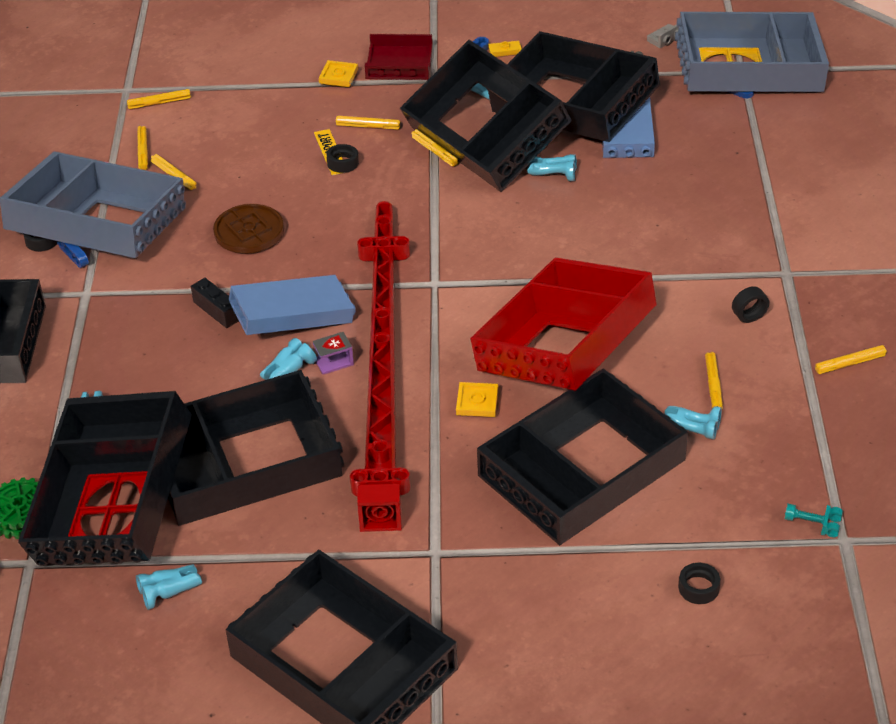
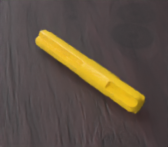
[127,89,191,109]
[336,116,400,130]
[137,126,148,170]
[411,129,458,167]
[151,154,197,190]
[815,345,887,374]
[705,352,723,409]

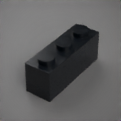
[190,278,239,328]

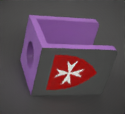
[313,332,354,374]

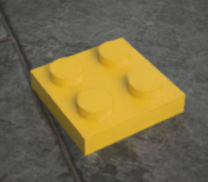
[319,60,358,87]
[456,382,498,417]

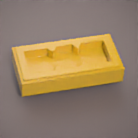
[488,41,522,57]

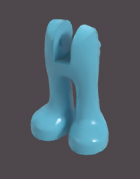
[527,154,577,181]
[664,406,722,440]

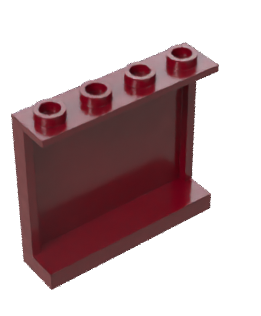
[365,34,433,80]

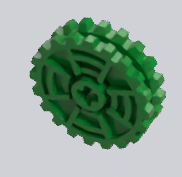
[0,477,39,539]

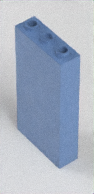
[602,97,655,158]
[229,275,356,335]

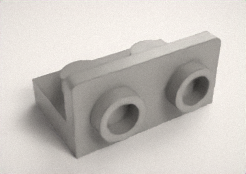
[647,24,678,49]

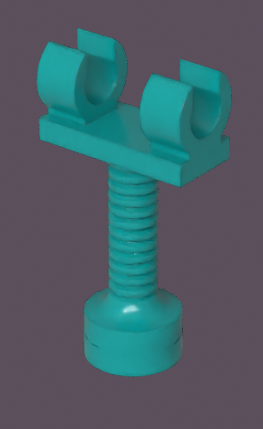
[784,503,843,538]

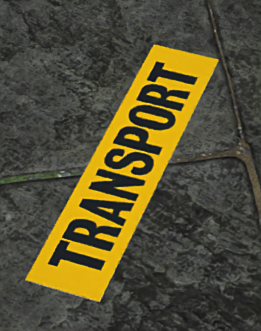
[314,129,343,175]

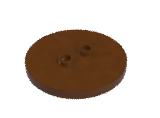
[213,204,284,253]

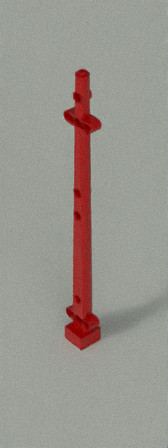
[350,201,410,532]

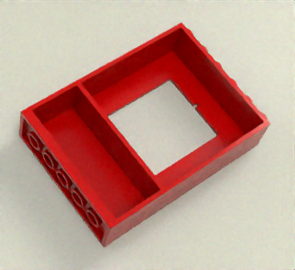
[470,257,657,391]

